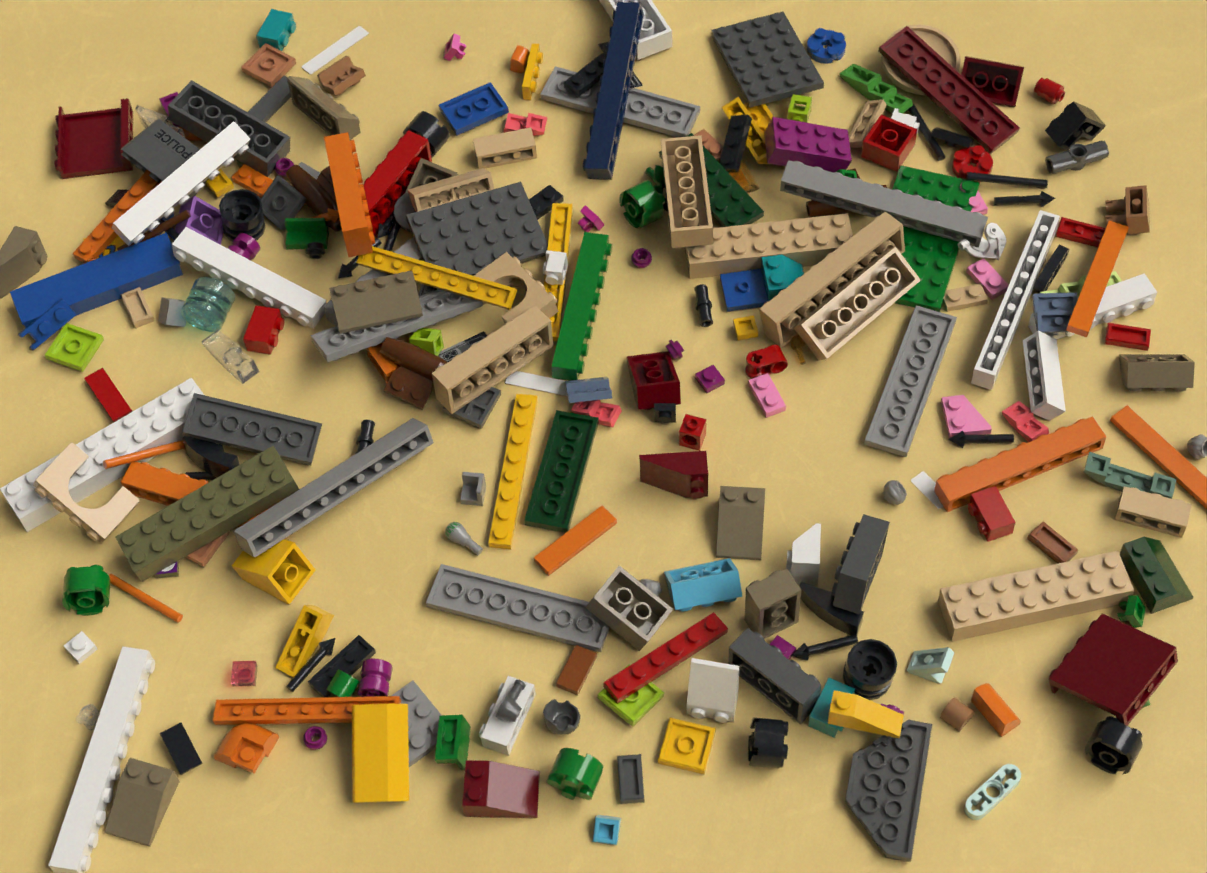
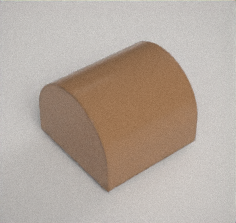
[940,697,975,732]

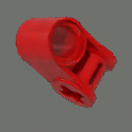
[745,345,788,378]

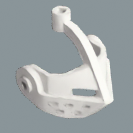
[958,223,1006,260]

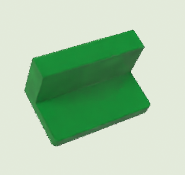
[284,218,329,249]
[435,715,471,770]

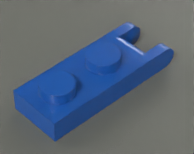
[18,298,76,350]

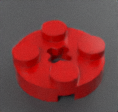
[952,145,993,182]

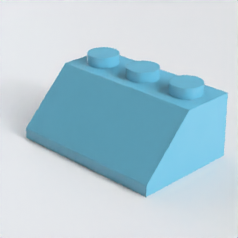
[664,558,742,611]

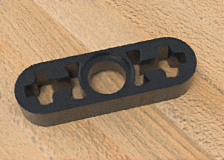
[1033,245,1069,293]

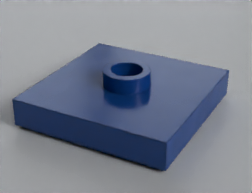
[720,269,768,312]

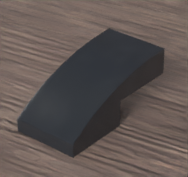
[160,722,203,775]

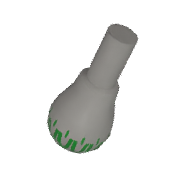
[445,522,483,556]

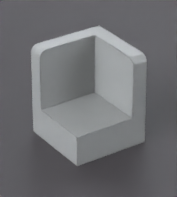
[158,297,189,327]
[460,472,486,506]

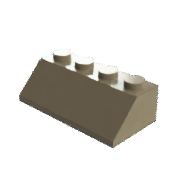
[287,76,361,140]
[329,271,423,334]

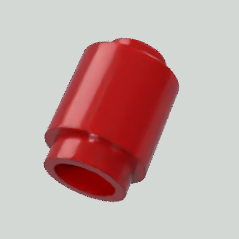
[1034,78,1065,104]

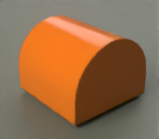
[510,45,530,73]

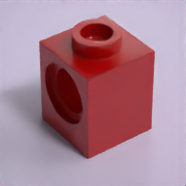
[679,414,707,451]

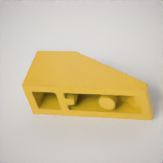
[275,605,334,678]
[828,690,904,738]

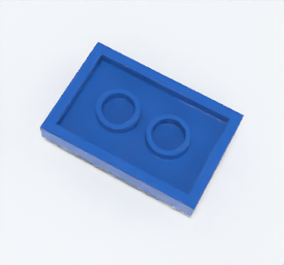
[439,82,509,135]

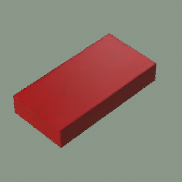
[1105,323,1151,351]

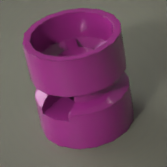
[228,233,261,260]
[358,659,393,697]

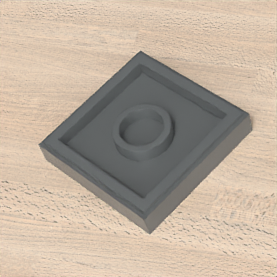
[261,175,307,231]

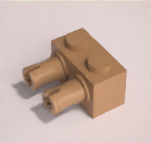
[1105,185,1150,235]

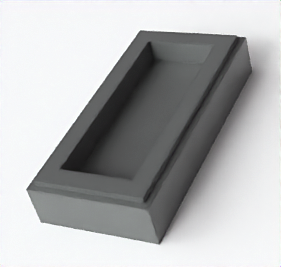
[617,754,645,804]

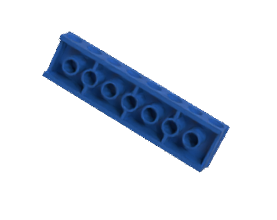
[10,232,183,328]

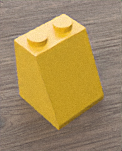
[231,539,315,605]

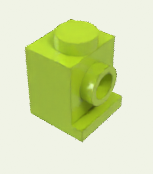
[787,94,812,123]
[409,328,444,356]

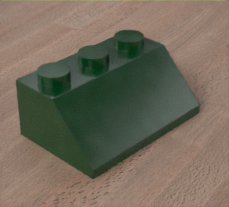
[1120,537,1193,614]

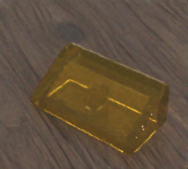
[729,159,759,193]

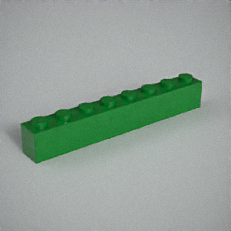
[551,232,612,381]

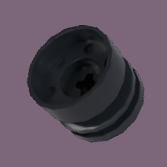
[219,189,265,242]
[843,639,897,700]

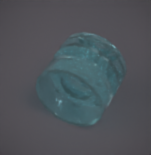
[181,277,236,332]

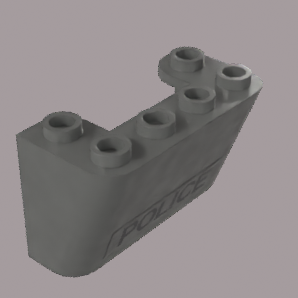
[121,118,209,198]

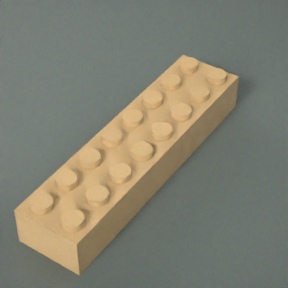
[760,211,905,348]
[685,213,853,279]
[938,551,1134,642]

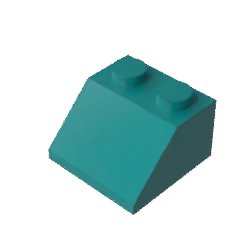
[761,255,804,301]

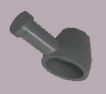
[496,680,526,722]

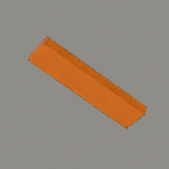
[534,505,617,576]

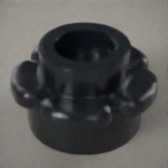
[305,242,325,259]

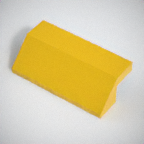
[722,97,774,164]
[352,704,409,803]

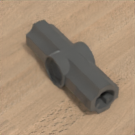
[1045,140,1109,174]

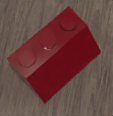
[961,56,1024,107]

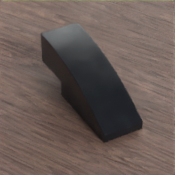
[182,436,239,478]
[799,582,864,636]

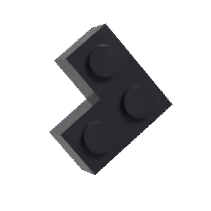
[1045,101,1106,151]

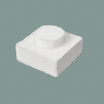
[64,631,98,664]

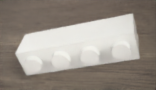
[1023,331,1066,421]

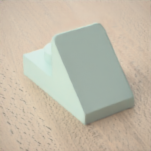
[907,647,955,684]

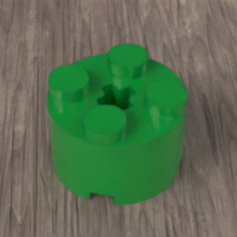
[619,180,665,228]
[62,565,110,616]
[547,748,603,800]

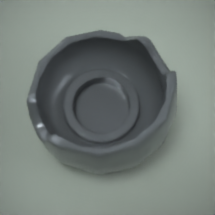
[543,699,581,735]

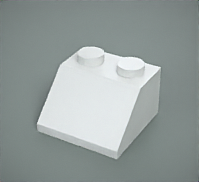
[786,523,821,586]

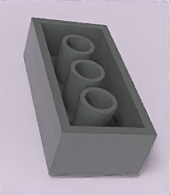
[831,514,890,614]
[729,628,821,724]

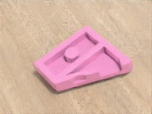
[941,395,992,438]

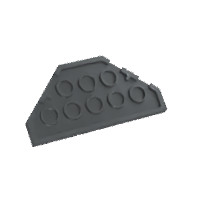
[845,720,932,862]

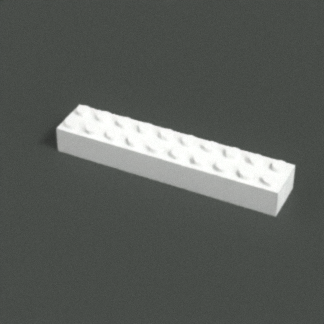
[0,378,204,532]

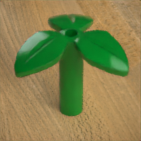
[645,165,665,194]

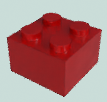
[861,115,917,172]

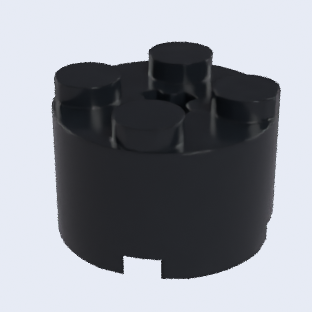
[403,111,450,158]
[1085,716,1142,774]
[748,717,788,768]

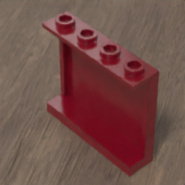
[54,98,133,179]
[1049,613,1178,726]

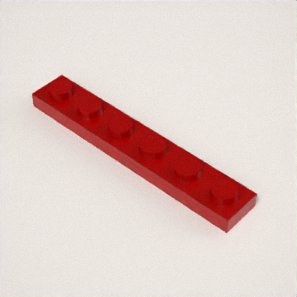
[603,612,728,704]

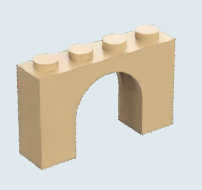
[474,252,559,323]
[33,442,140,543]

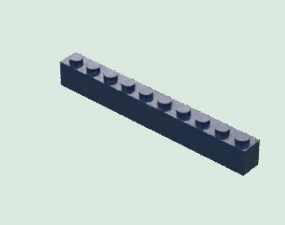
[583,2,644,179]

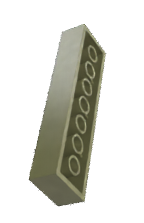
[116,445,299,581]

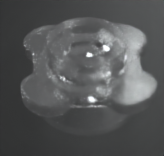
[76,704,101,730]

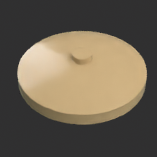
[881,25,960,95]

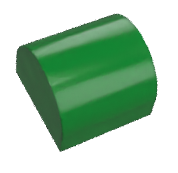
[326,669,360,697]

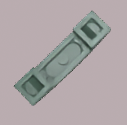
[1084,452,1177,499]

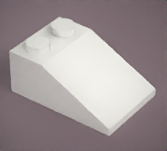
[687,658,739,723]

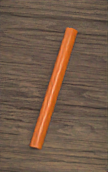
[103,440,185,469]
[109,574,183,623]

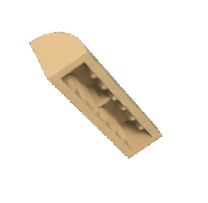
[408,168,494,212]

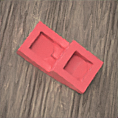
[504,113,547,136]
[571,400,622,427]
[1002,401,1049,442]

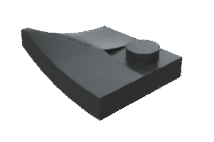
[443,387,501,429]

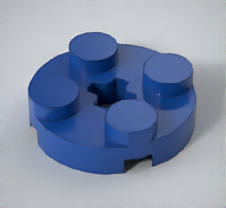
[807,28,846,64]

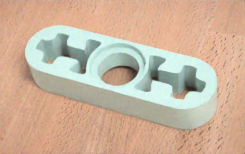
[964,764,1021,820]

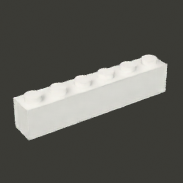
[1028,273,1157,340]

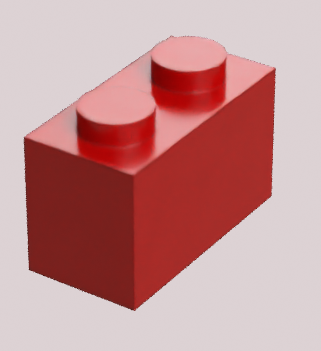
[243,305,284,355]
[968,486,1016,542]

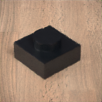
[654,403,676,424]

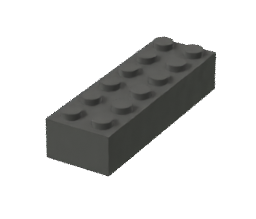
[168,80,290,177]

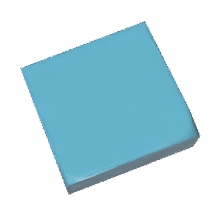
[593,815,621,845]

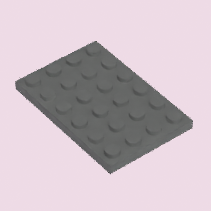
[711,12,824,108]
[406,182,548,289]

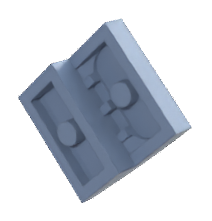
[1032,293,1077,333]
[565,377,612,403]

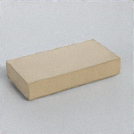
[121,287,155,329]

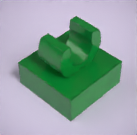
[1117,595,1146,627]

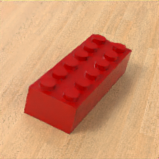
[362,130,432,237]

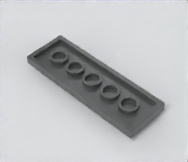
[182,393,322,466]

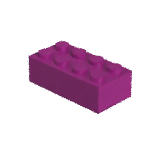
[764,117,852,173]

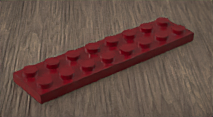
[878,26,1020,154]

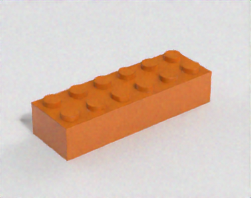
[324,132,375,257]

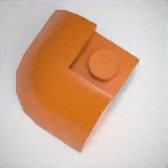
[214,723,279,774]

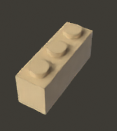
[473,128,537,169]
[1115,486,1192,538]

